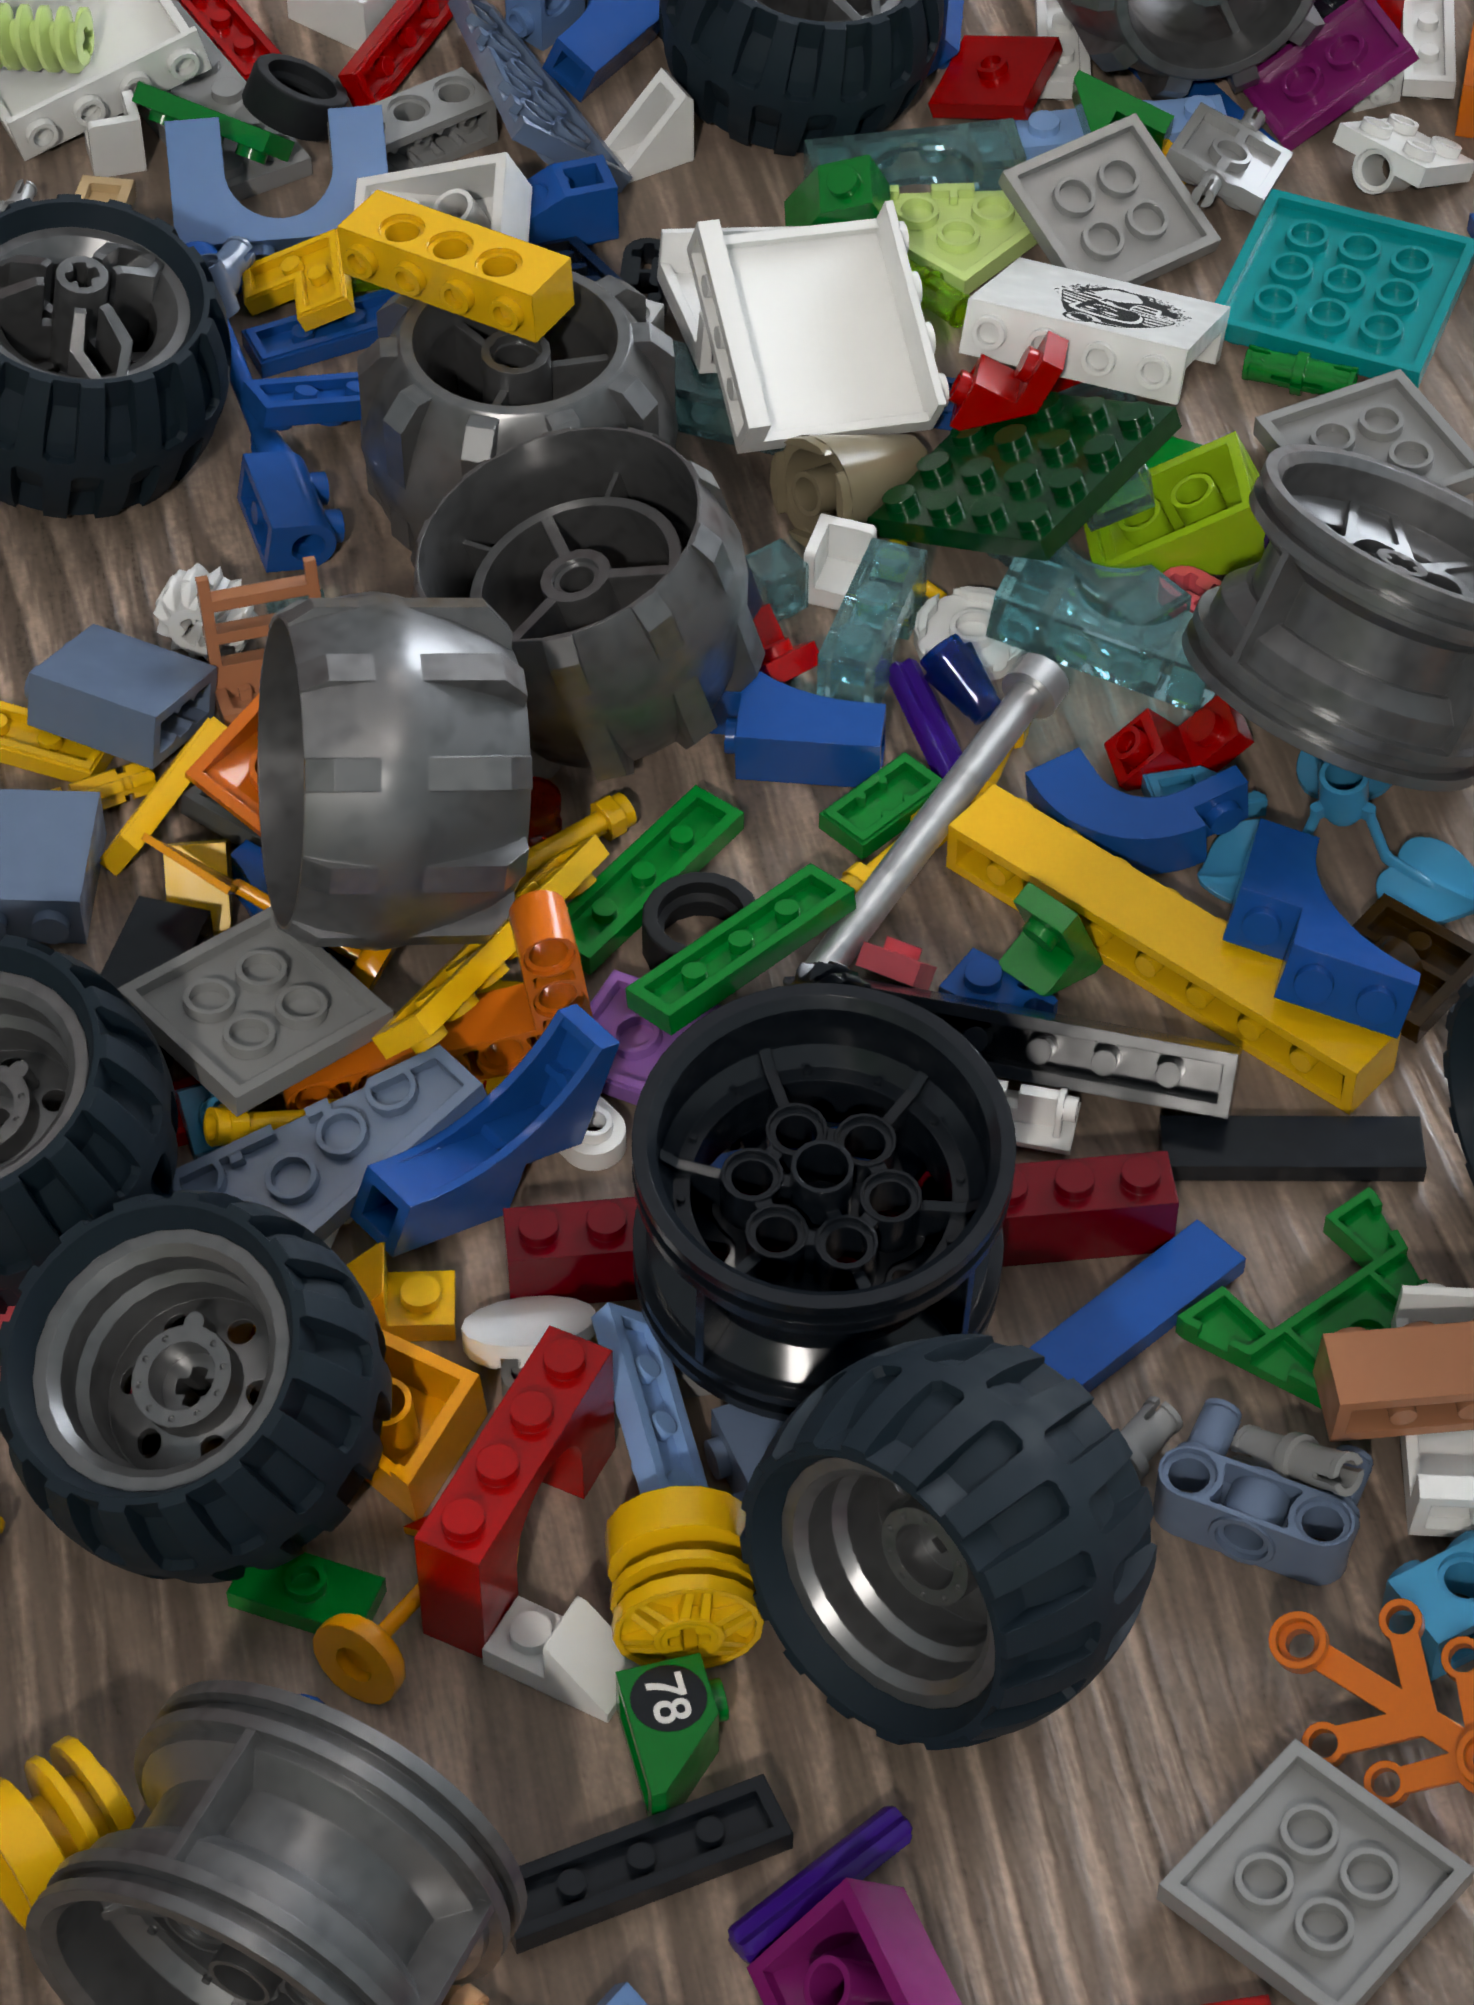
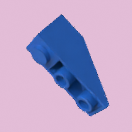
[527,154,619,246]

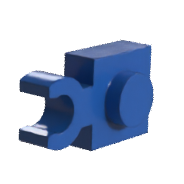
[939,948,1058,1013]

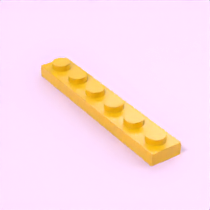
[371,834,609,1060]

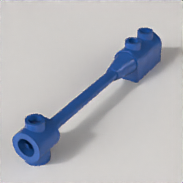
[186,241,345,573]

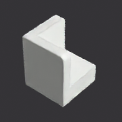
[84,90,147,177]
[803,513,877,615]

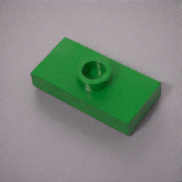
[819,752,942,861]
[226,1552,387,1634]

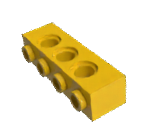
[337,189,575,343]

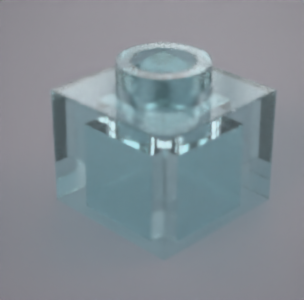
[746,538,809,622]

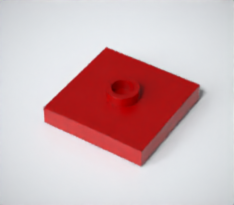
[928,35,1063,120]

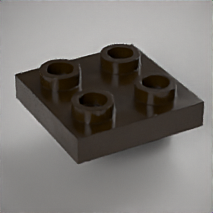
[1352,893,1474,1044]

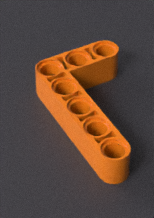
[283,890,593,1110]

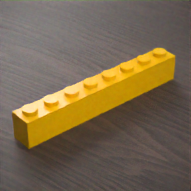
[946,784,1402,1115]

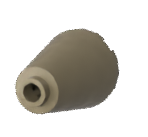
[769,434,929,547]

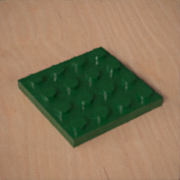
[866,391,1182,561]

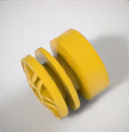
[605,1486,764,1669]
[0,1735,136,1931]

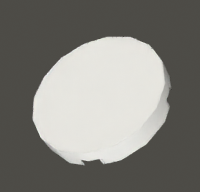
[914,586,1032,683]
[461,1295,597,1369]

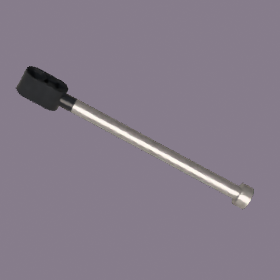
[727,653,1069,1151]

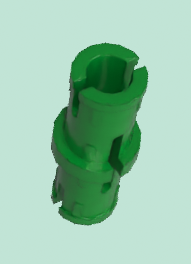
[1242,344,1359,396]

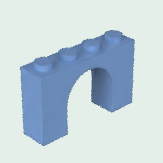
[164,104,388,261]

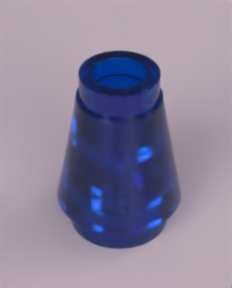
[920,634,1001,726]

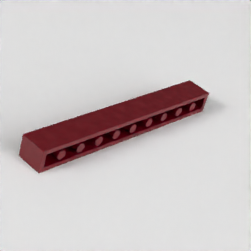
[503,1151,1179,1304]

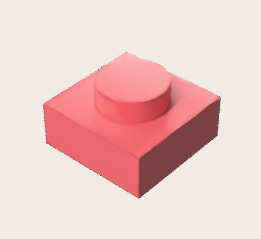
[855,936,937,990]

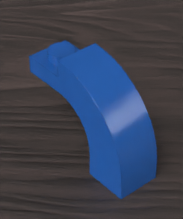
[1025,747,1248,875]

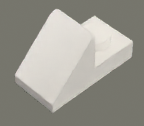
[482,1596,640,1723]

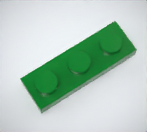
[132,81,295,165]

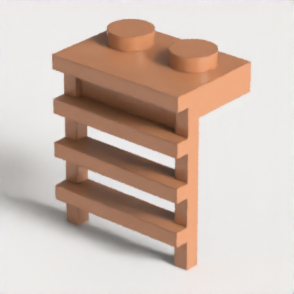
[195,556,321,727]

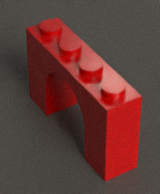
[414,1325,616,1659]

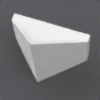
[604,67,694,183]

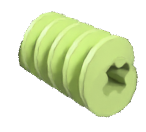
[0,3,94,73]

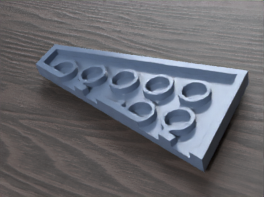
[447,0,633,193]
[162,1044,487,1241]

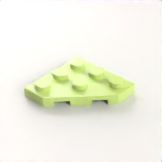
[890,183,1038,298]

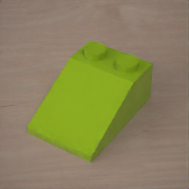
[1084,431,1265,582]

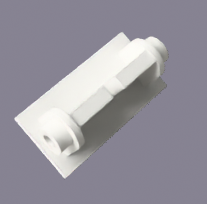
[998,1079,1081,1155]

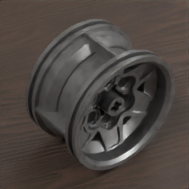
[1182,444,1474,792]
[26,1680,527,2005]

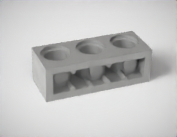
[327,67,498,173]

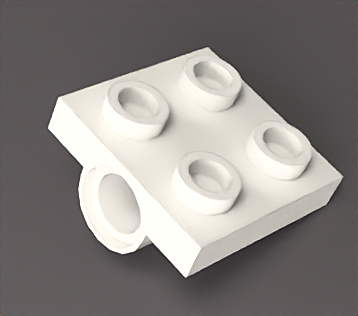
[1332,113,1474,195]

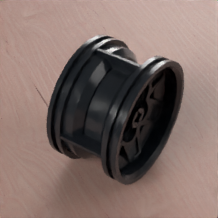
[632,983,1016,1421]

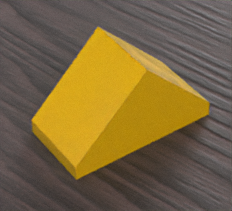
[163,839,232,936]

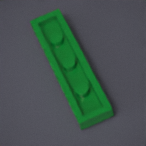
[567,785,744,975]
[625,863,856,1036]

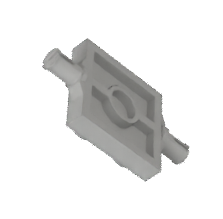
[1166,102,1294,216]

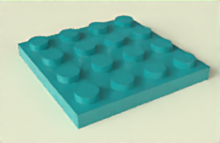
[1215,188,1474,388]

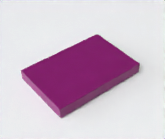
[1242,0,1419,151]

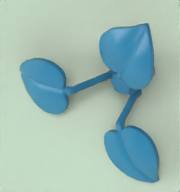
[1197,750,1474,925]

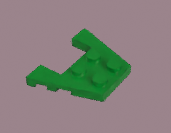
[1175,1187,1429,1409]

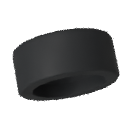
[242,53,349,142]
[642,872,755,970]

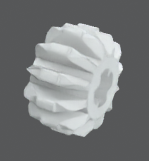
[153,563,258,660]

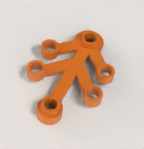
[1268,1598,1474,1808]

